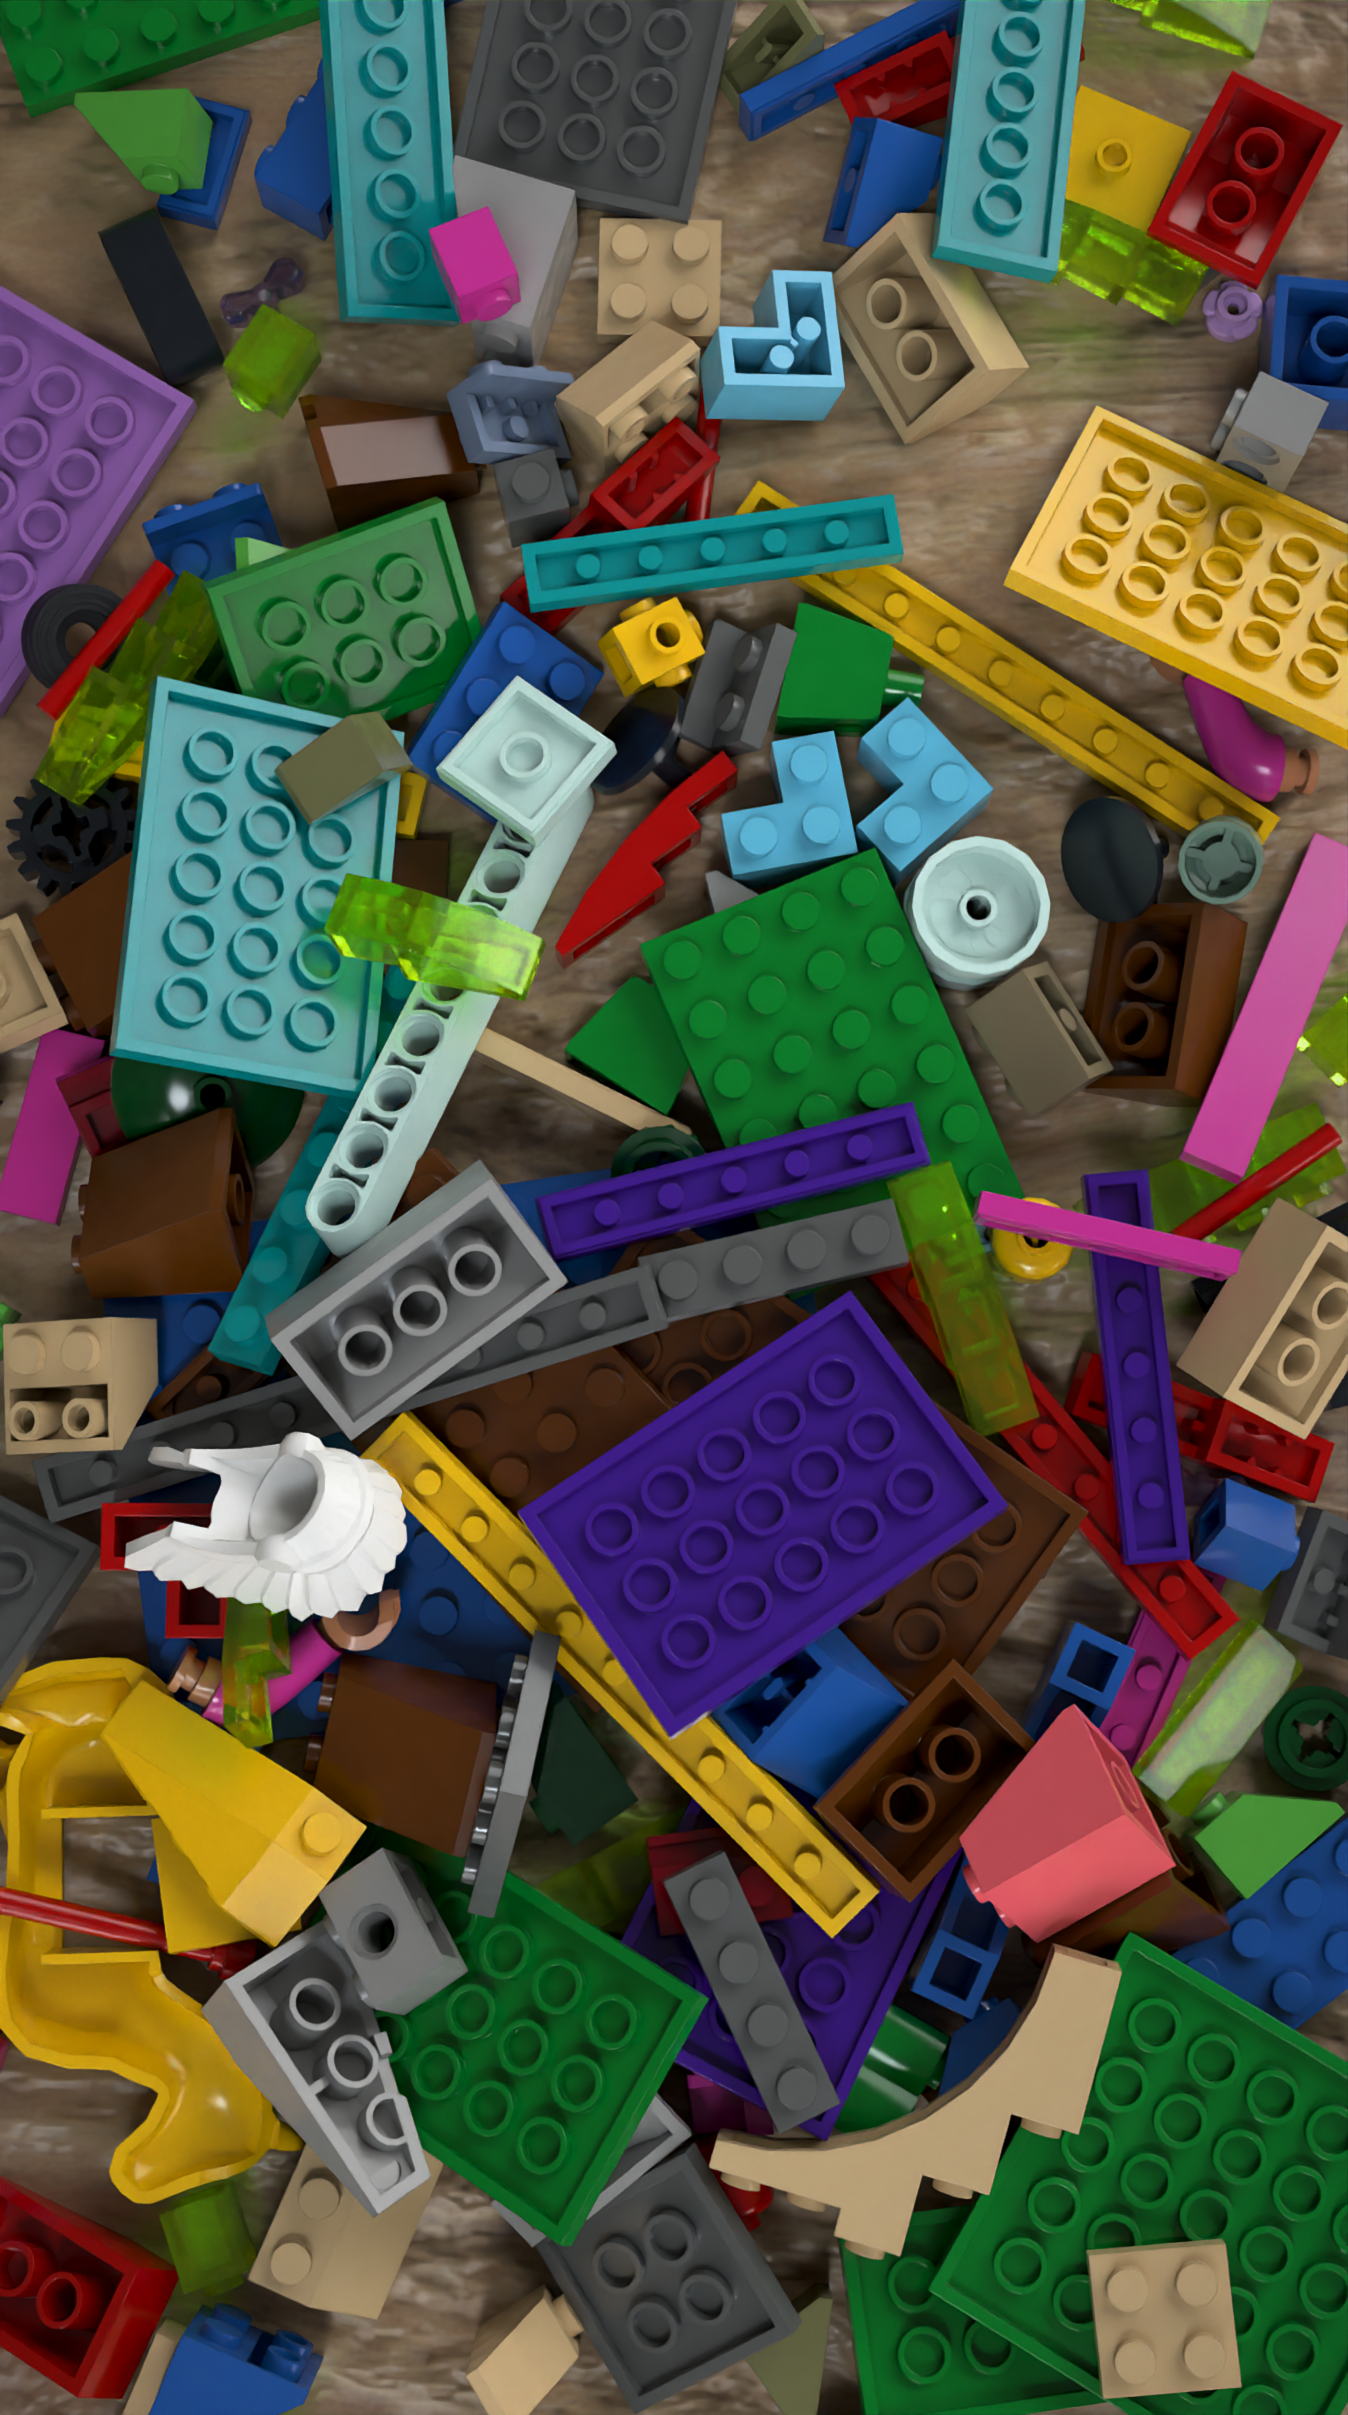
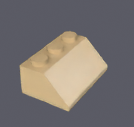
[832,213,1029,445]
[1176,1197,1348,1440]
[247,2143,444,2320]

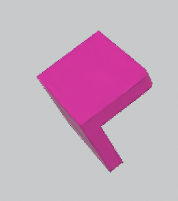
[686,2069,774,2136]

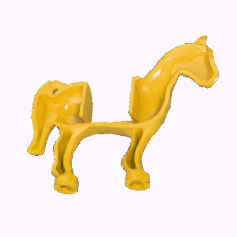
[0,1657,306,2204]

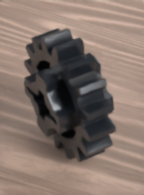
[5,764,137,898]

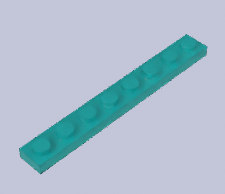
[208,902,453,1376]

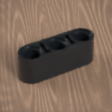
[97,207,227,389]

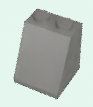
[452,155,579,368]

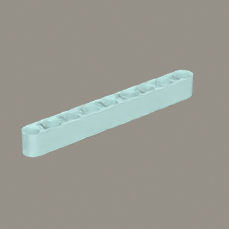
[305,785,595,1259]

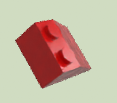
[1146,70,1343,290]
[0,2176,183,2399]

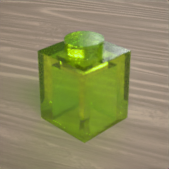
[223,304,322,419]
[159,2179,257,2297]

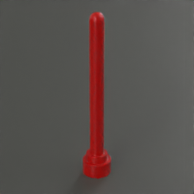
[0,1886,258,1980]

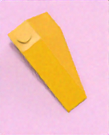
[99,1679,367,1949]

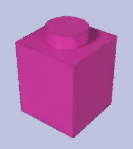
[429,206,521,325]

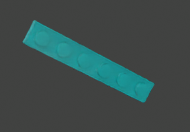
[521,494,904,613]

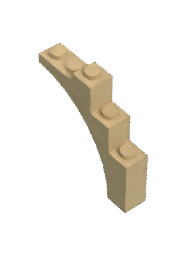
[709,1943,1122,2260]

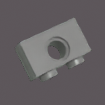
[318,1848,468,2015]

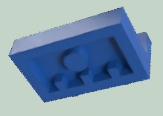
[142,483,283,611]

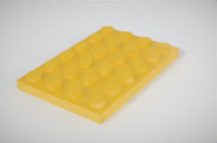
[1003,405,1348,750]

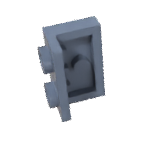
[446,360,574,468]

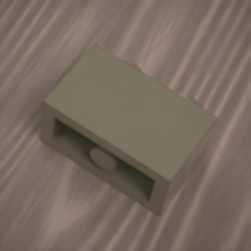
[964,962,1114,1118]

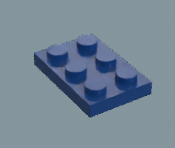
[405,601,604,827]

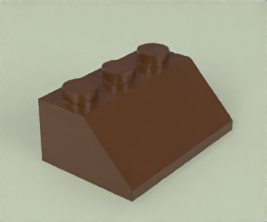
[1080,901,1248,1107]
[812,1658,1036,1903]

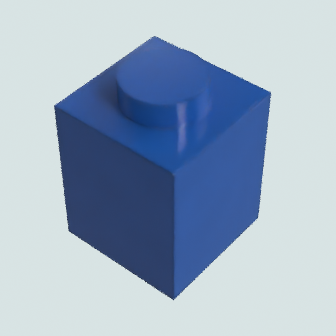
[1193,1478,1300,1592]

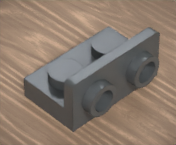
[677,619,797,758]

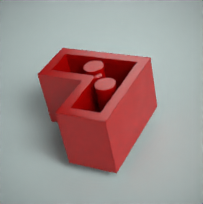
[100,1503,244,1638]

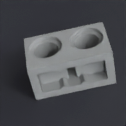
[1209,371,1329,493]

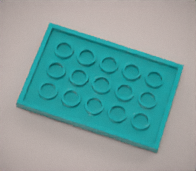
[109,676,405,1100]

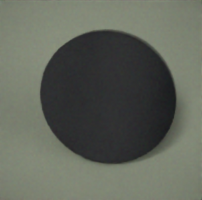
[590,687,693,795]
[1061,796,1170,923]

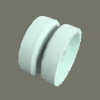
[899,836,1051,991]

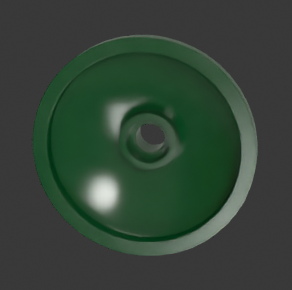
[110,1056,304,1170]

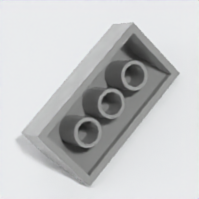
[265,1159,568,1441]

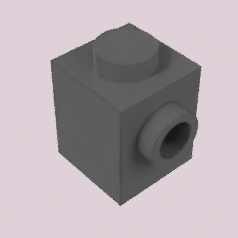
[493,449,579,548]

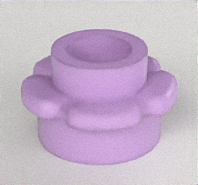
[1202,281,1263,342]

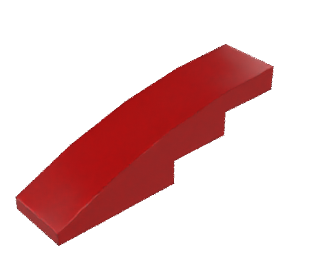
[834,30,1085,128]
[499,416,721,637]
[555,751,738,969]
[1063,1352,1335,1503]

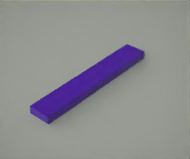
[534,1101,931,1264]
[1080,1169,1191,1565]

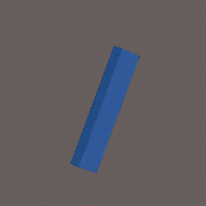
[739,0,960,142]

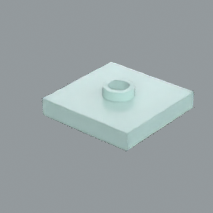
[436,676,617,847]

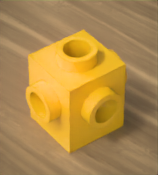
[596,597,706,698]

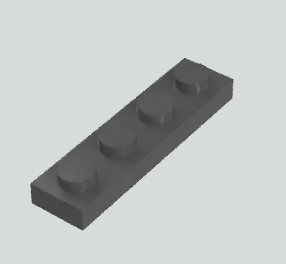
[636,1198,909,1322]
[661,1850,841,2134]

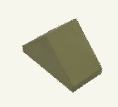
[720,0,825,116]
[274,711,413,825]
[745,2282,833,2415]

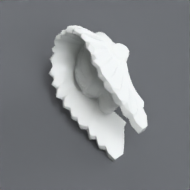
[124,1432,407,1621]

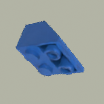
[709,1627,908,1799]
[149,2303,324,2415]

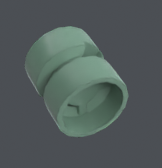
[1178,815,1264,905]

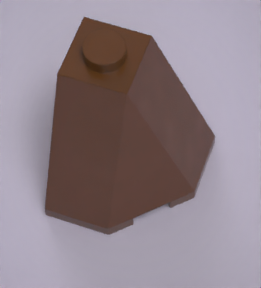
[298,394,487,532]
[1021,1783,1231,1969]

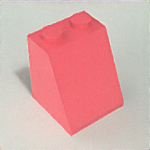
[959,1704,1176,1943]

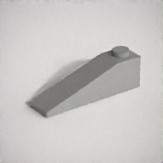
[201,1920,431,2218]

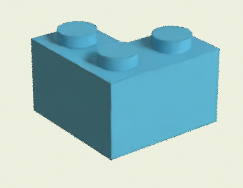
[700,270,845,421]
[855,697,994,889]
[719,731,858,890]

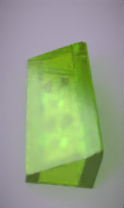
[1132,1619,1303,1818]

